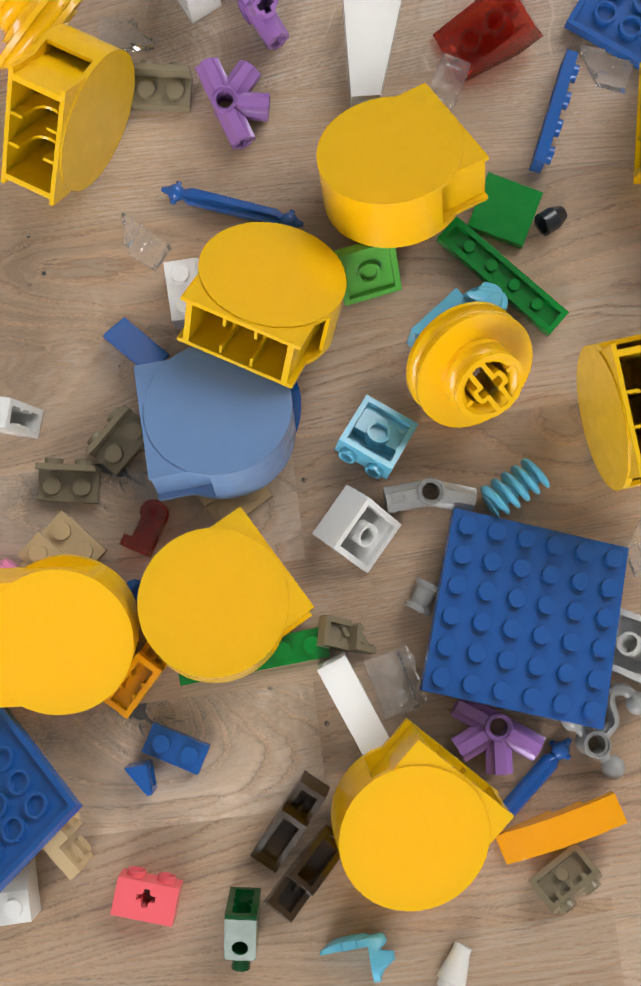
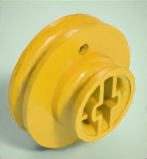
[0,0,83,70]
[406,301,533,428]

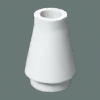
[436,942,472,986]

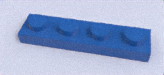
[529,49,580,174]

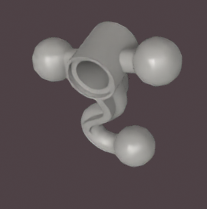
[561,683,641,780]

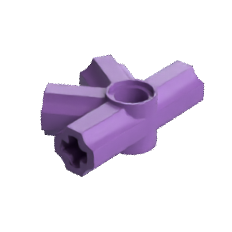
[237,0,289,50]
[195,57,270,150]
[450,699,545,775]

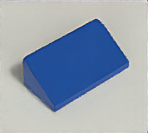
[103,317,170,365]

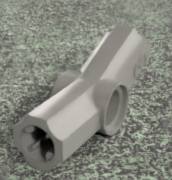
[383,478,477,514]

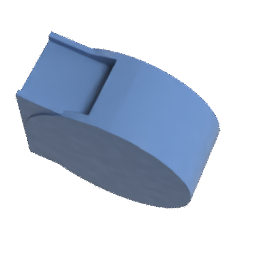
[133,347,296,501]

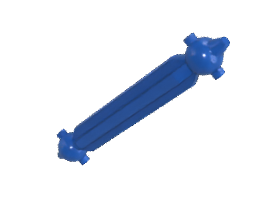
[161,181,304,228]
[488,737,572,852]

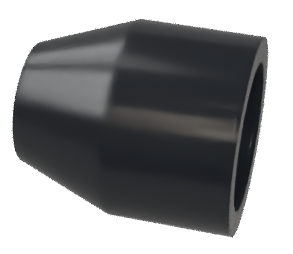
[534,206,567,236]

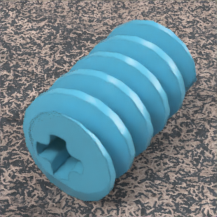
[481,458,550,519]

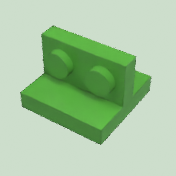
[333,243,402,306]

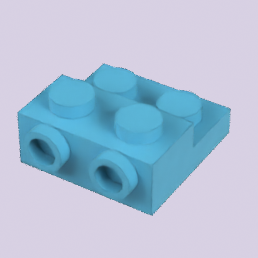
[334,394,418,479]

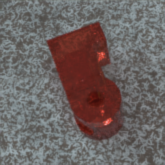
[119,499,169,558]

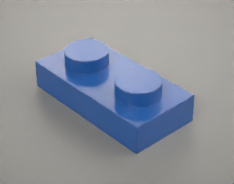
[142,722,211,775]

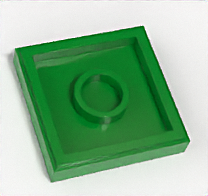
[468,172,543,249]

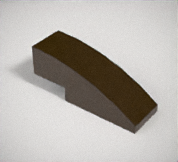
[250,770,330,873]
[263,824,340,923]

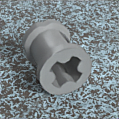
[404,577,438,616]

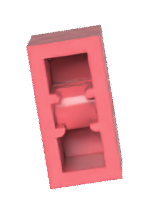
[110,866,183,927]

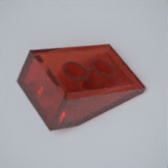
[432,0,543,84]

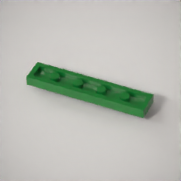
[436,216,569,337]
[178,627,330,686]

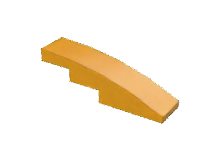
[104,641,168,719]
[495,791,628,865]

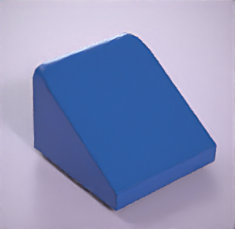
[124,759,157,796]

